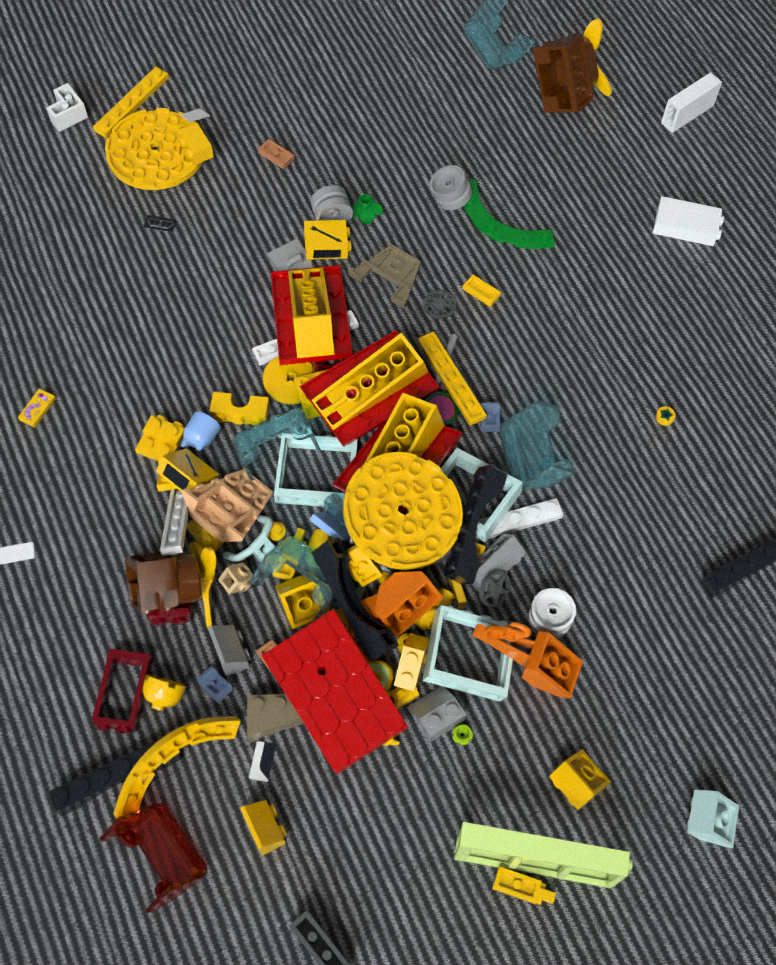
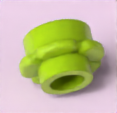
[452,724,473,745]

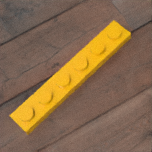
[93,67,169,139]
[418,331,486,426]

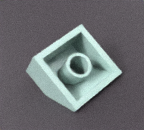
[687,790,739,848]

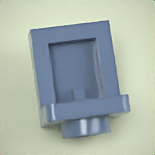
[481,402,500,432]
[197,666,233,703]

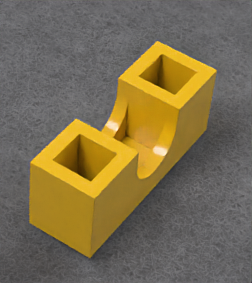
[209,392,270,426]

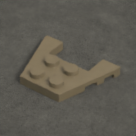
[348,245,421,309]

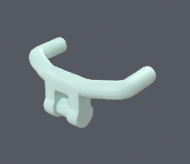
[224,515,275,563]

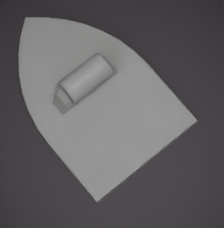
[267,239,312,271]

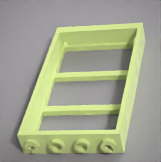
[454,822,633,888]

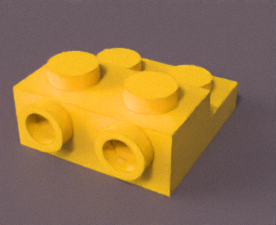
[135,415,184,462]

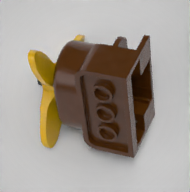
[532,18,612,112]
[124,541,218,629]

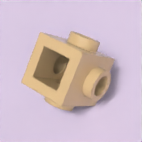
[218,562,255,595]

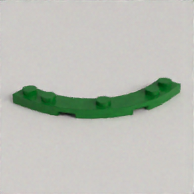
[463,179,555,249]

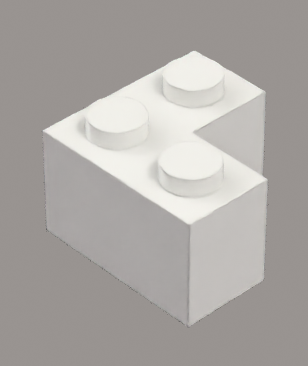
[46,83,88,132]

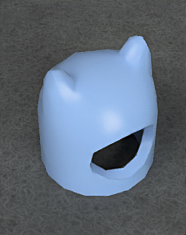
[181,412,221,450]

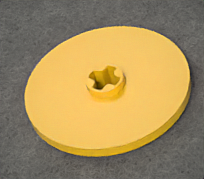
[263,357,312,405]

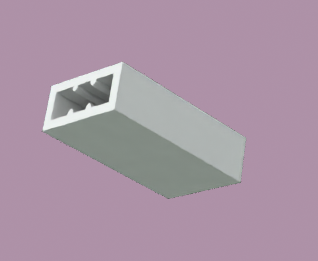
[661,72,722,133]
[653,196,724,246]

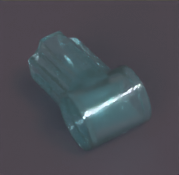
[324,493,346,526]

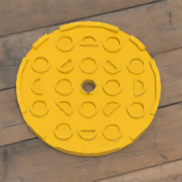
[105,108,203,190]
[343,452,463,570]

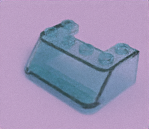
[499,400,575,491]
[233,408,321,481]

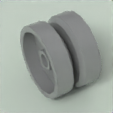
[430,165,472,210]
[310,185,353,223]

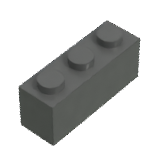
[289,910,350,965]

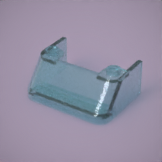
[464,0,536,70]
[249,537,351,622]

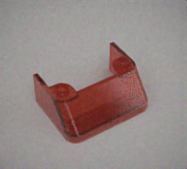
[99,803,208,914]

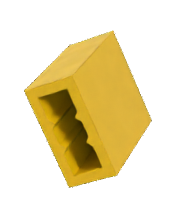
[394,633,430,691]

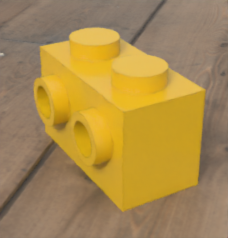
[178,123,214,165]

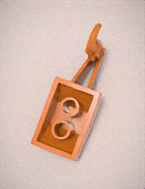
[334,571,443,664]
[473,622,583,699]

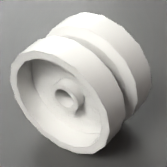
[528,588,576,639]

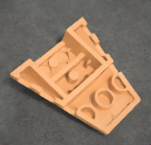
[182,469,273,542]

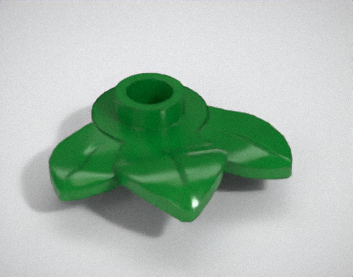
[351,194,383,225]

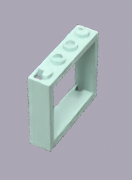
[274,432,358,508]
[441,448,523,542]
[422,605,515,702]

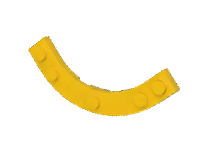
[113,716,241,819]

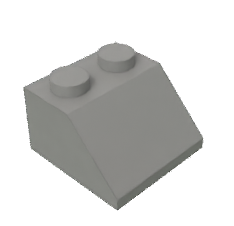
[208,625,251,677]
[407,686,466,743]

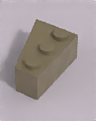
[247,694,303,743]

